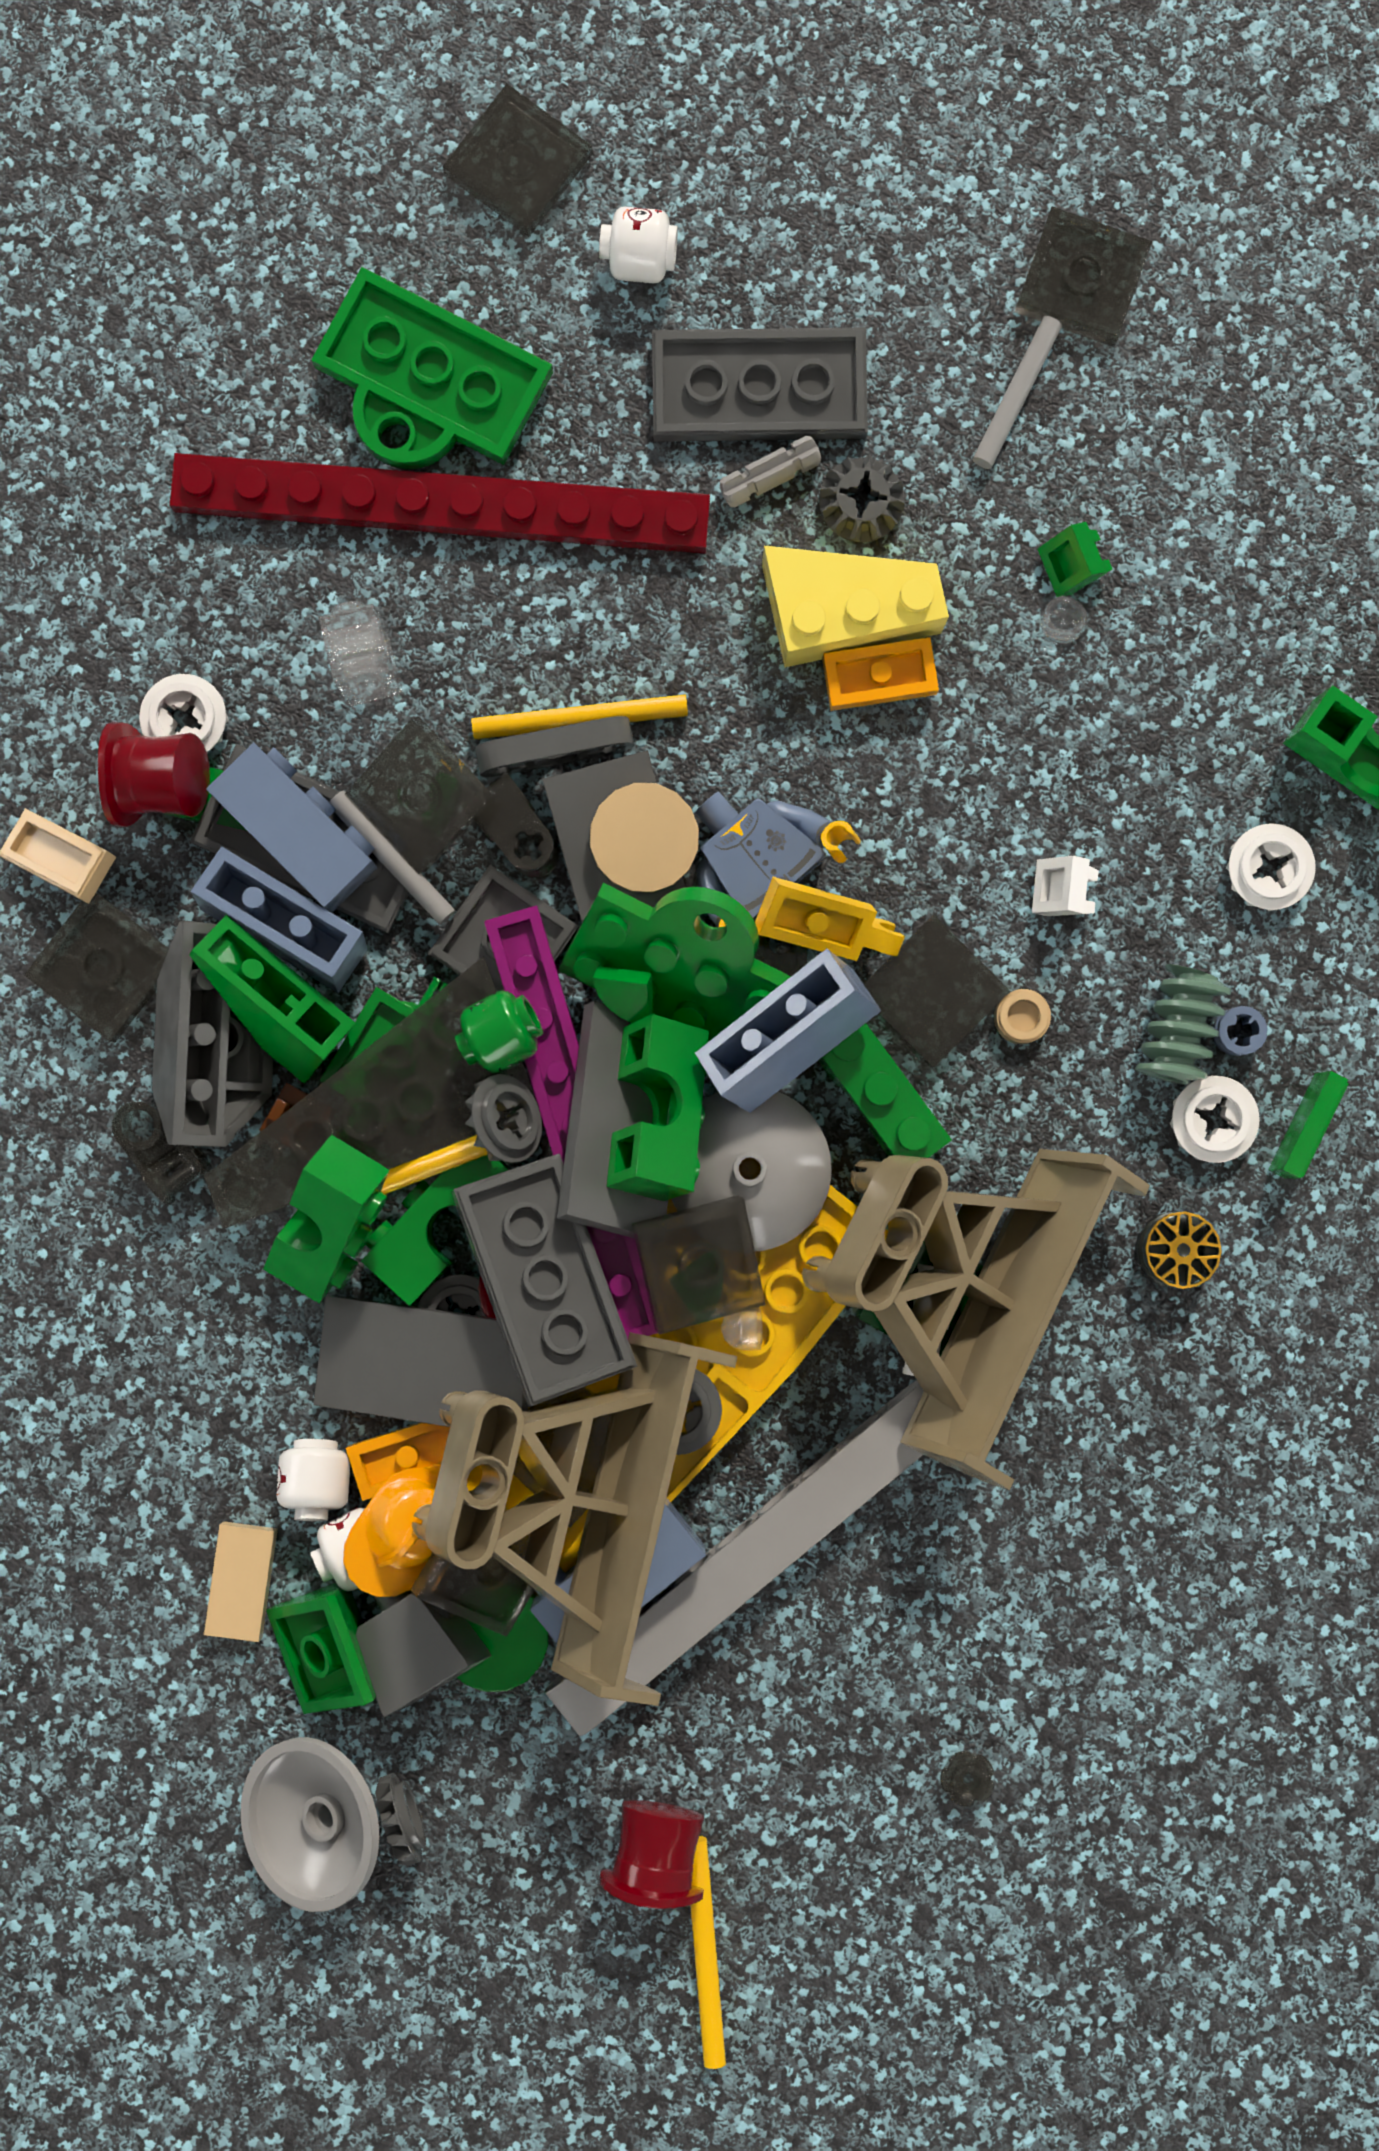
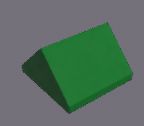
[266,1583,376,1714]

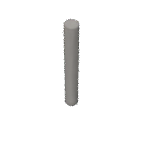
[972,316,1062,469]
[329,790,456,925]

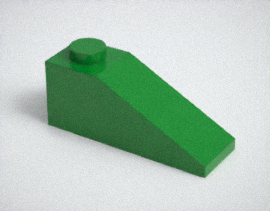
[189,915,355,1084]

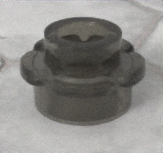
[940,1751,995,1807]

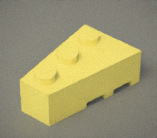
[762,546,949,668]

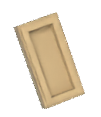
[0,808,116,904]
[204,1522,278,1642]

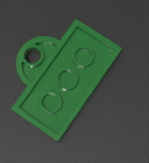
[311,267,553,469]
[558,883,791,1042]

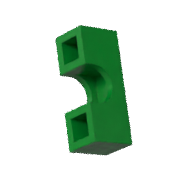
[1283,685,1379,810]
[606,1014,709,1202]
[818,1023,952,1158]
[263,1135,390,1304]
[361,1139,512,1306]

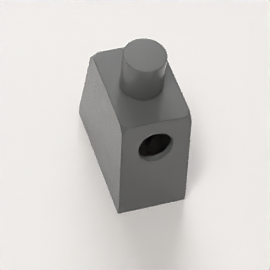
[356,1584,491,1717]

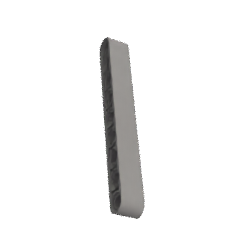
[544,1380,924,1736]

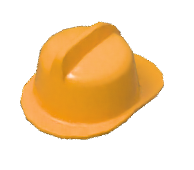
[343,1468,439,1597]

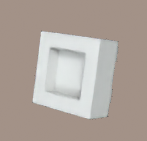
[1032,856,1099,916]

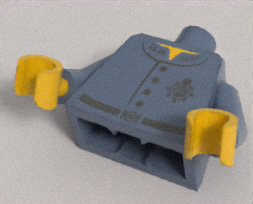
[695,791,861,927]

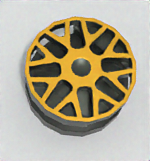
[1135,1211,1222,1289]

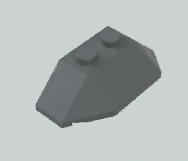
[152,920,274,1147]

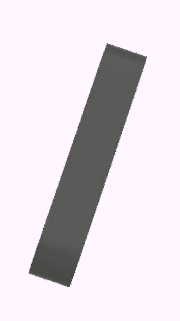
[475,716,634,777]

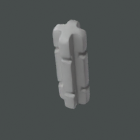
[719,436,821,507]

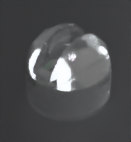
[1041,596,1087,645]
[721,1305,763,1350]

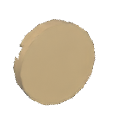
[590,783,699,893]

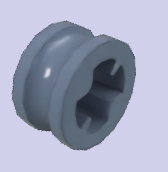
[1213,1006,1268,1056]

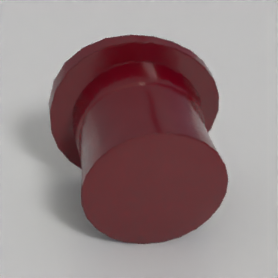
[98,722,210,827]
[599,1800,704,1909]

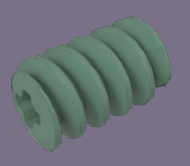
[1135,964,1232,1085]

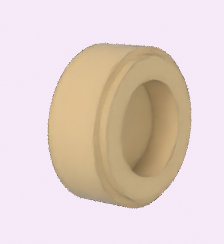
[994,989,1051,1044]

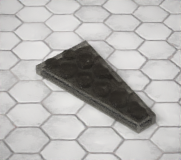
[204,956,539,1229]

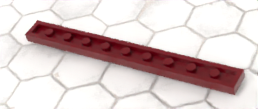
[170,453,710,554]

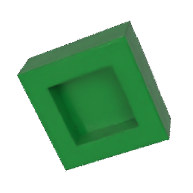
[1037,522,1113,598]

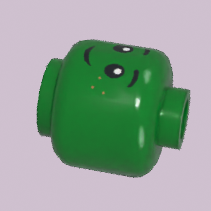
[455,990,543,1073]

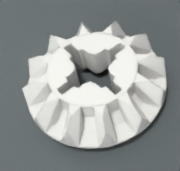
[139,674,229,754]
[1226,824,1315,911]
[1170,1076,1260,1163]

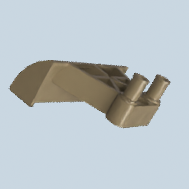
[802,1149,1150,1491]
[412,1332,738,1706]

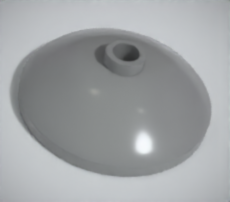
[672,1092,831,1252]
[241,1737,379,1912]

